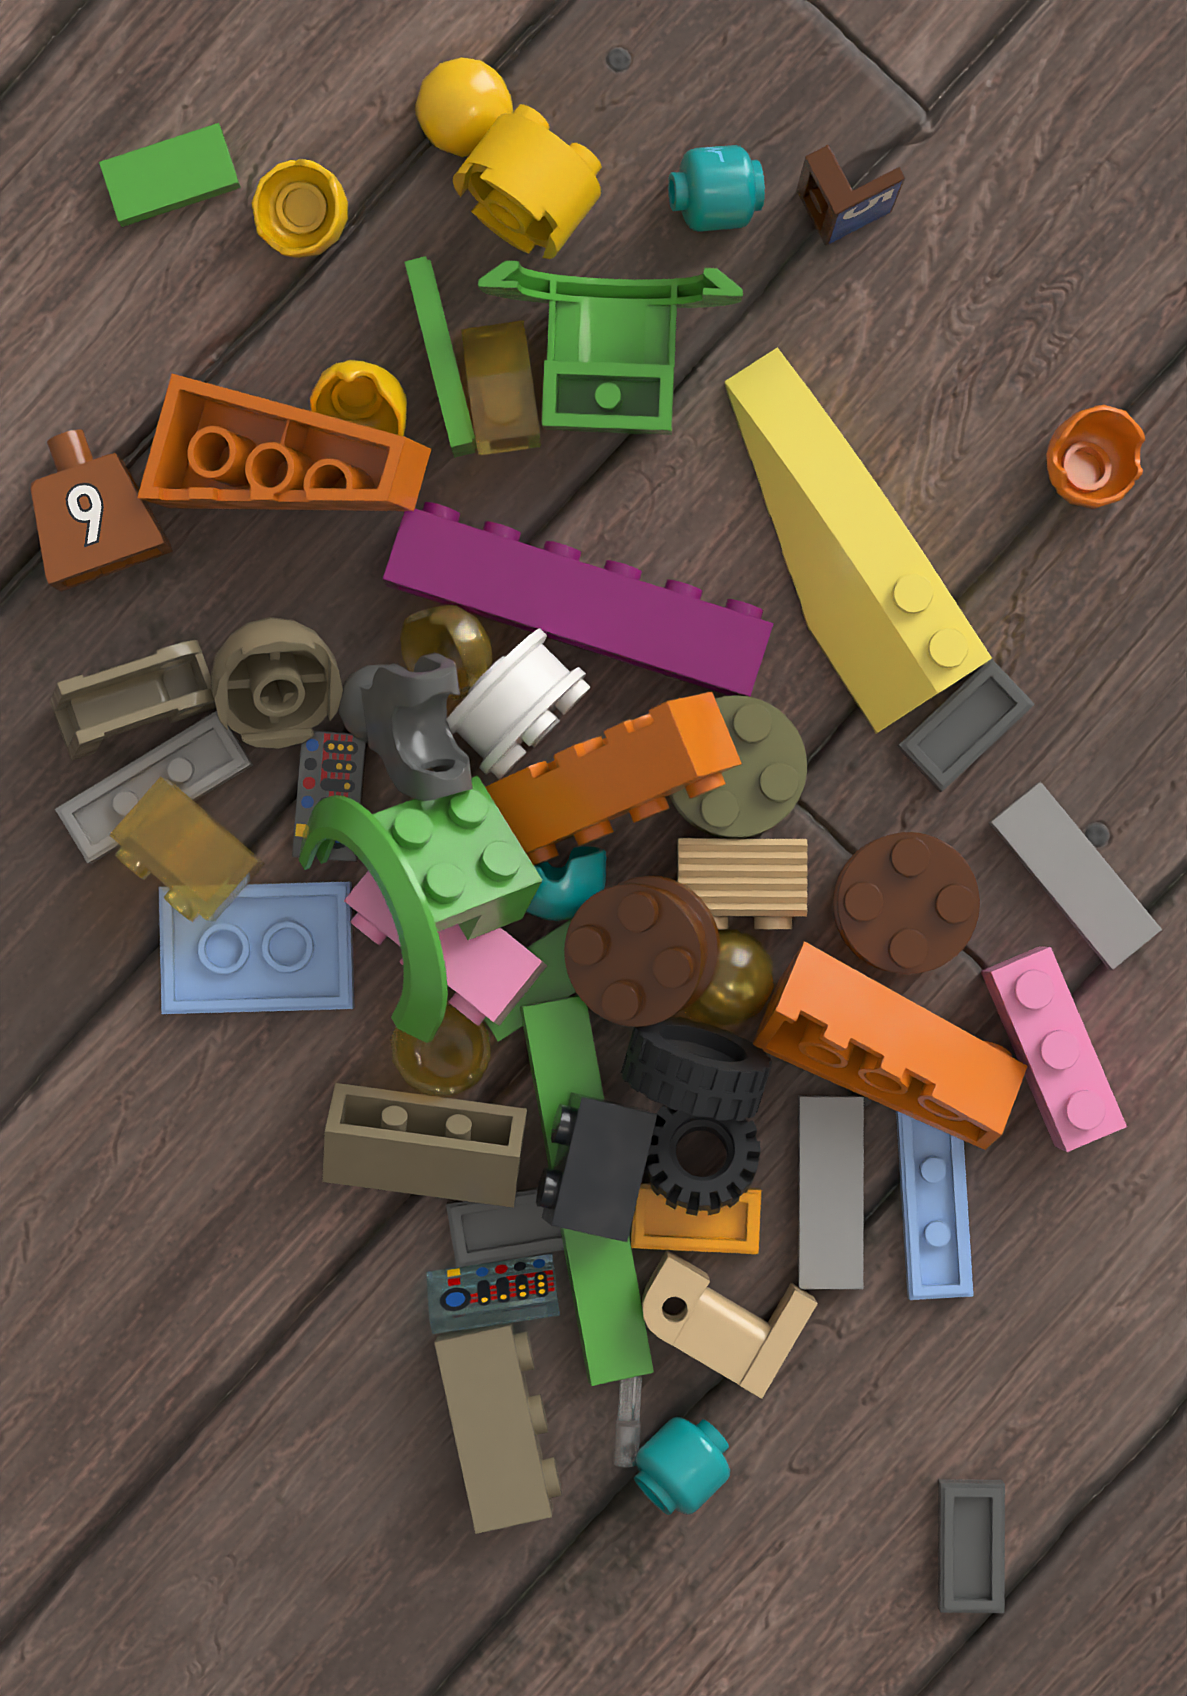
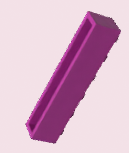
[383,502,774,697]

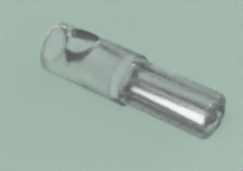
[613,1376,642,1467]

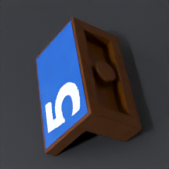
[796,144,905,246]

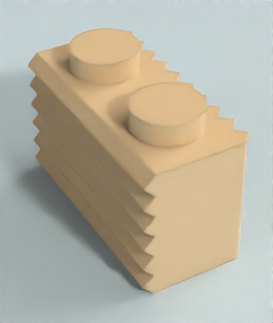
[677,838,808,929]

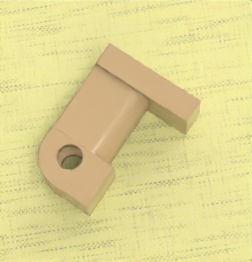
[642,1250,818,1399]

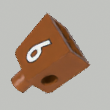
[31,429,173,592]

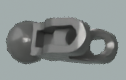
[338,653,473,801]

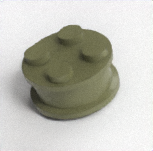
[669,695,807,839]

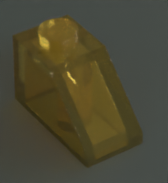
[461,320,541,455]

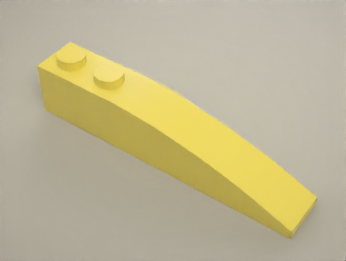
[724,347,992,734]

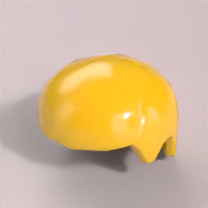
[415,57,513,157]
[252,159,348,258]
[310,360,407,436]

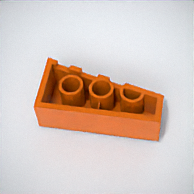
[485,692,742,866]
[753,942,1028,1150]

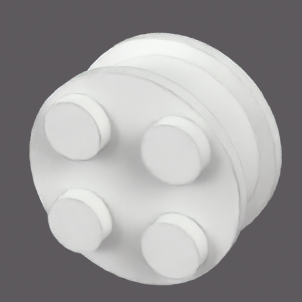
[446,628,591,780]

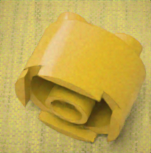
[453,104,602,259]

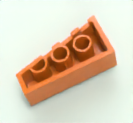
[137,374,431,511]

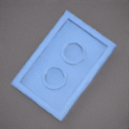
[159,882,355,1014]

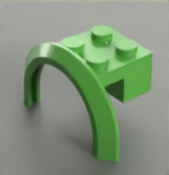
[478,261,743,435]
[299,776,543,1043]

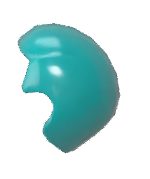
[526,846,606,921]

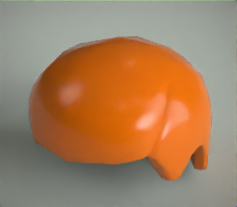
[1046,404,1145,509]

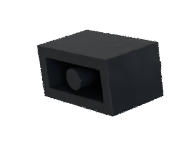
[536,1092,657,1242]

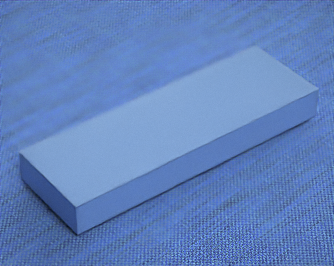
[896,1111,973,1300]

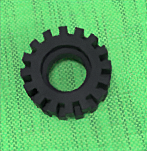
[644,1105,761,1216]

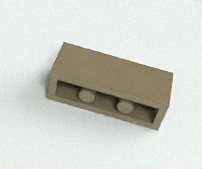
[323,1083,527,1208]
[434,1317,562,1534]

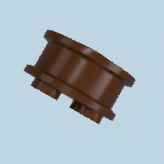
[833,832,980,974]
[564,875,720,1027]

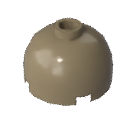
[211,617,343,749]

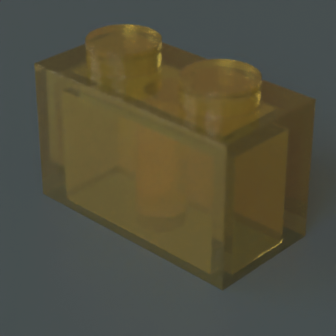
[109,776,266,922]

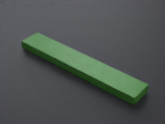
[519,995,654,1386]

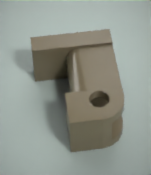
[50,640,216,761]

